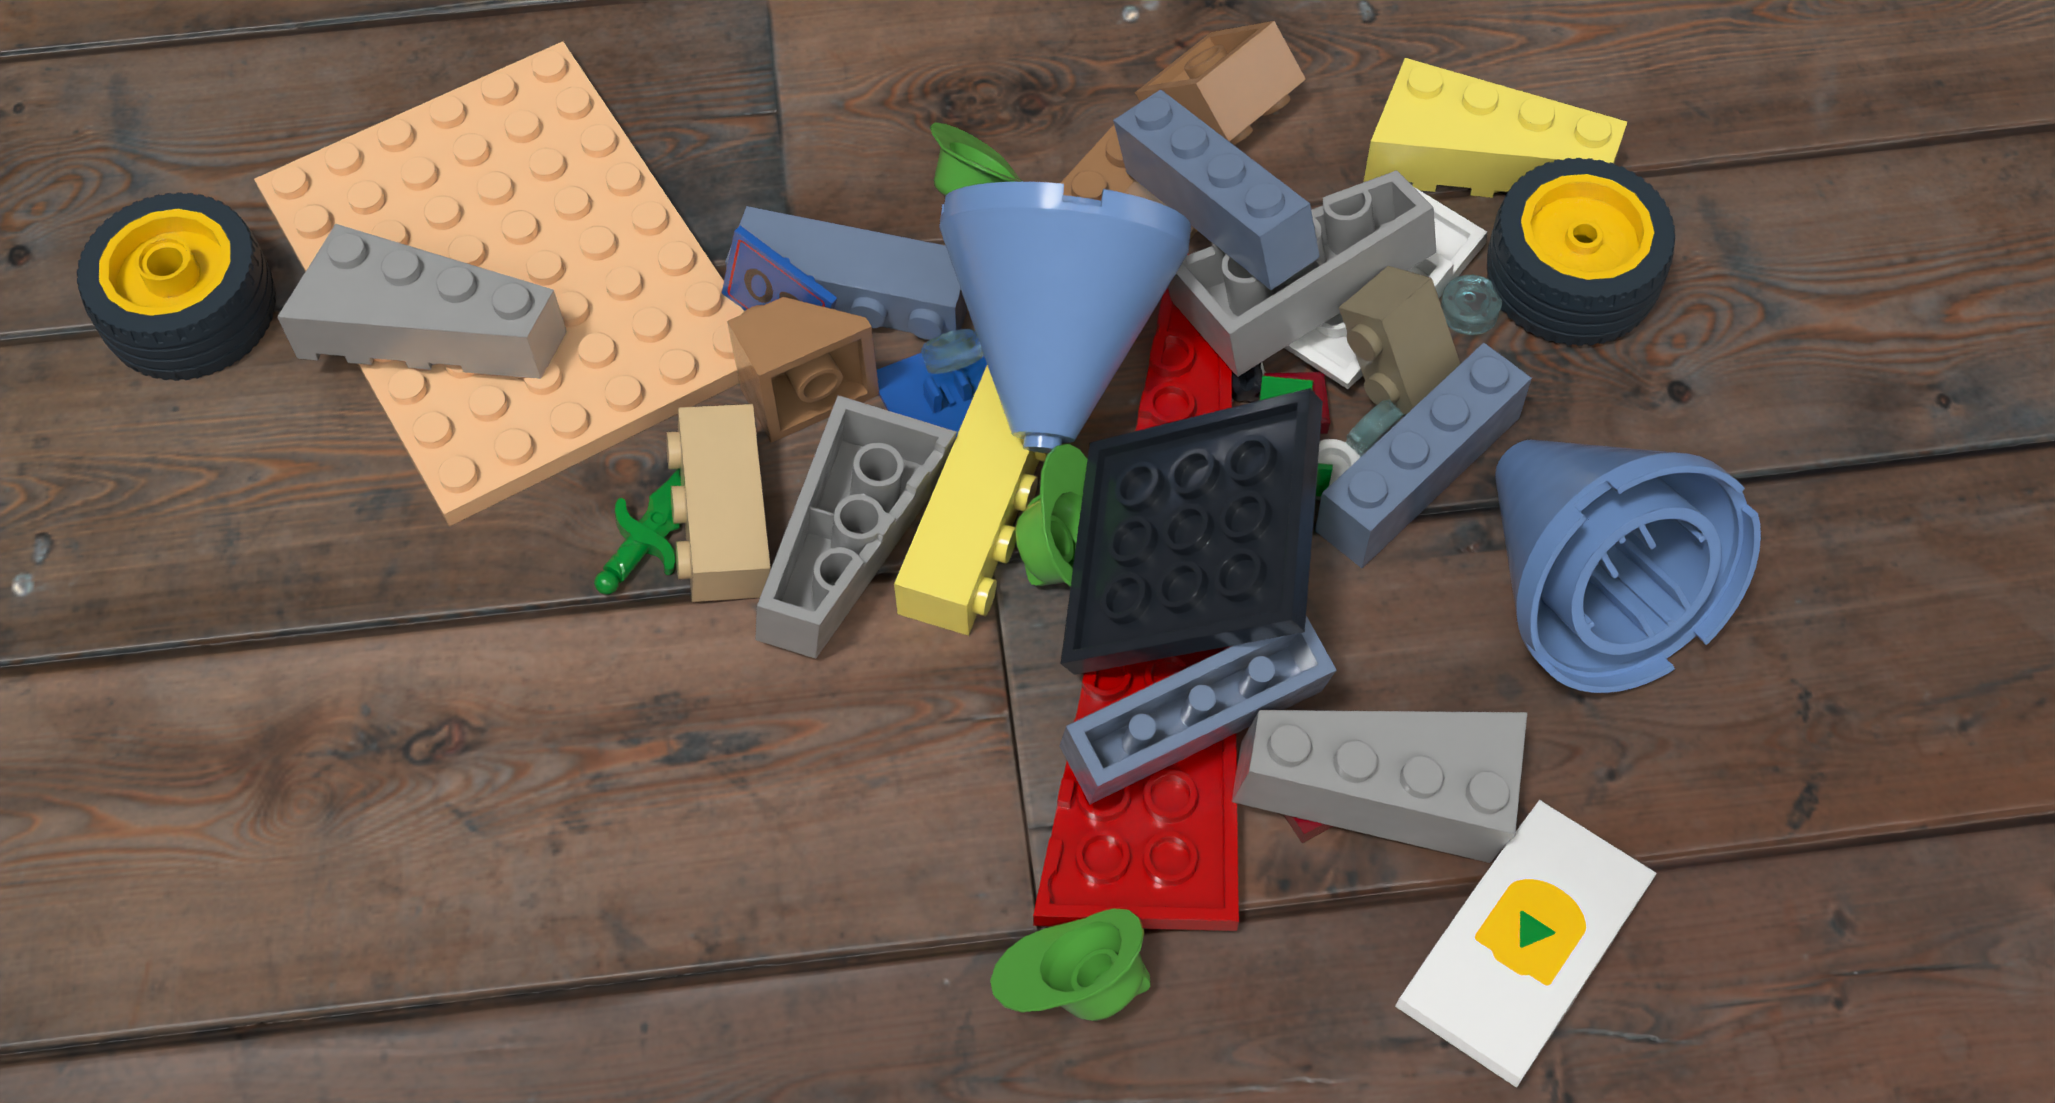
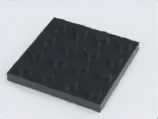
[1060,388,1323,675]

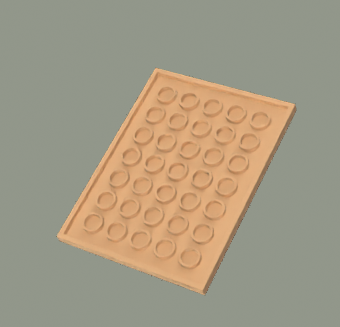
[254,41,744,527]

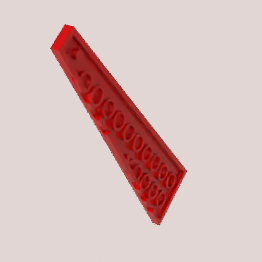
[1033,254,1239,931]

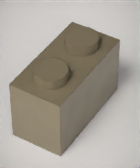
[1339,266,1460,414]

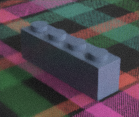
[1113,90,1320,290]
[725,206,968,341]
[1315,343,1532,568]
[1059,616,1337,804]

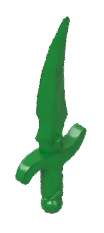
[594,469,681,595]

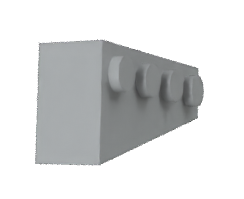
[1168,170,1436,377]
[277,224,567,379]
[755,395,957,659]
[1232,710,1527,863]

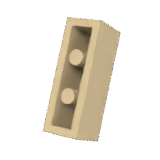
[666,404,771,602]

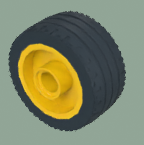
[1487,157,1675,346]
[77,192,276,381]

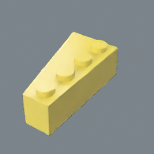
[1364,58,1627,198]

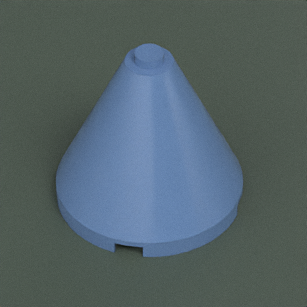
[939,182,1191,453]
[1495,440,1761,693]

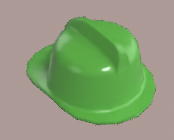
[930,123,1024,196]
[1015,444,1088,587]
[990,908,1151,1021]

